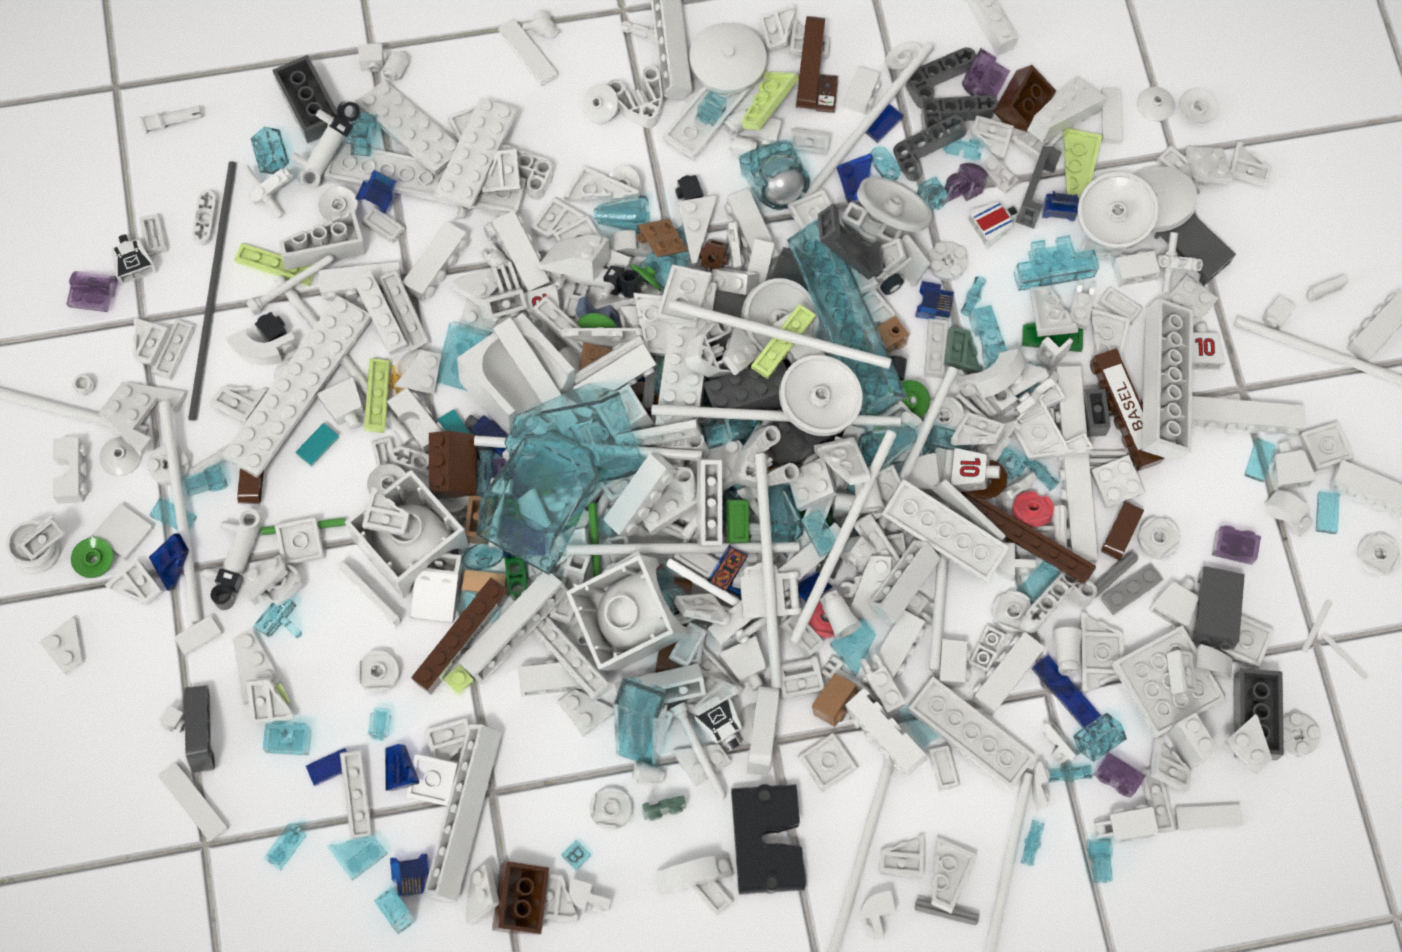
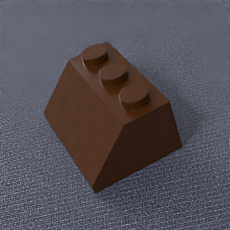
[993,65,1056,134]
[429,430,477,499]
[492,861,549,935]

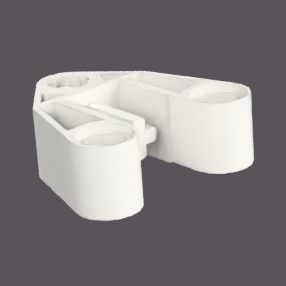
[607,65,663,129]
[685,321,748,377]
[732,425,799,489]
[642,434,709,495]

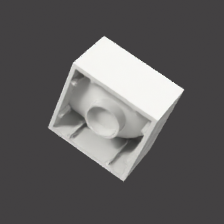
[457,313,575,438]
[345,470,469,598]
[566,555,690,672]

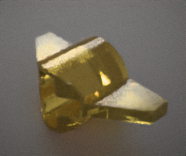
[389,365,401,394]

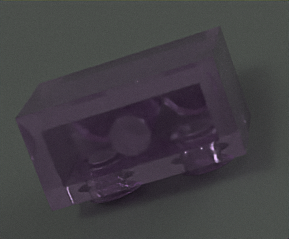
[1211,525,1261,565]
[1093,752,1146,798]

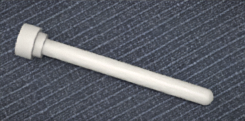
[246,255,333,315]
[669,702,726,800]

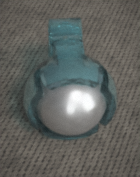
[739,140,810,210]

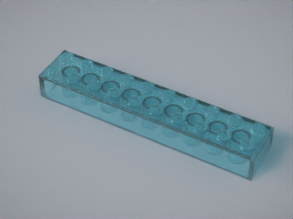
[787,219,907,416]
[614,677,668,767]

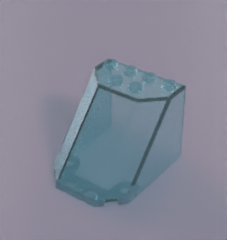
[504,383,643,492]
[476,430,600,575]

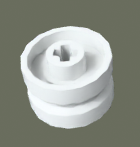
[5,520,60,573]

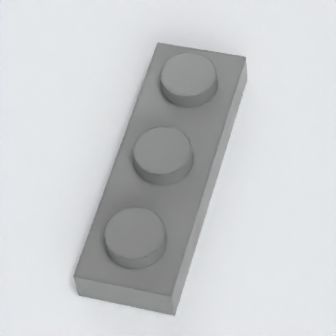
[1100,563,1164,616]

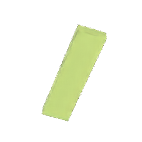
[234,243,315,287]
[751,303,816,379]
[364,358,390,433]

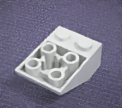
[411,553,463,623]

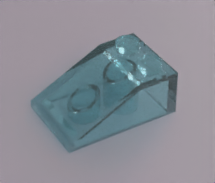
[436,321,493,391]

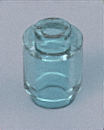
[368,708,392,741]

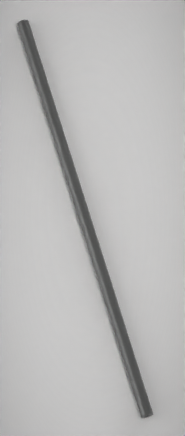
[188,161,236,421]

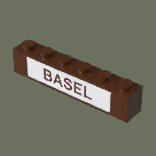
[1090,348,1165,471]
[411,577,510,695]

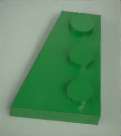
[1021,323,1083,352]

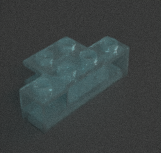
[1013,235,1099,291]

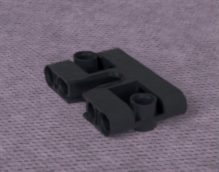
[731,784,805,895]

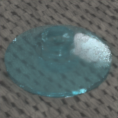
[462,542,504,571]

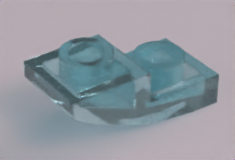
[704,419,750,449]

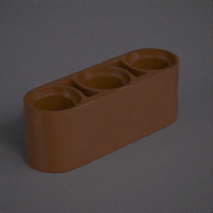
[237,468,264,504]
[1101,500,1144,561]

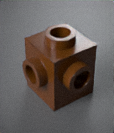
[699,239,729,271]

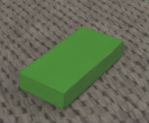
[726,500,749,543]

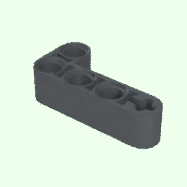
[906,47,976,109]
[920,95,998,138]
[893,115,968,181]
[185,685,215,773]

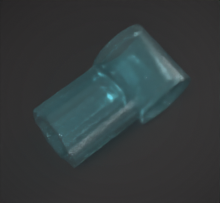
[183,465,228,497]
[1087,839,1113,883]

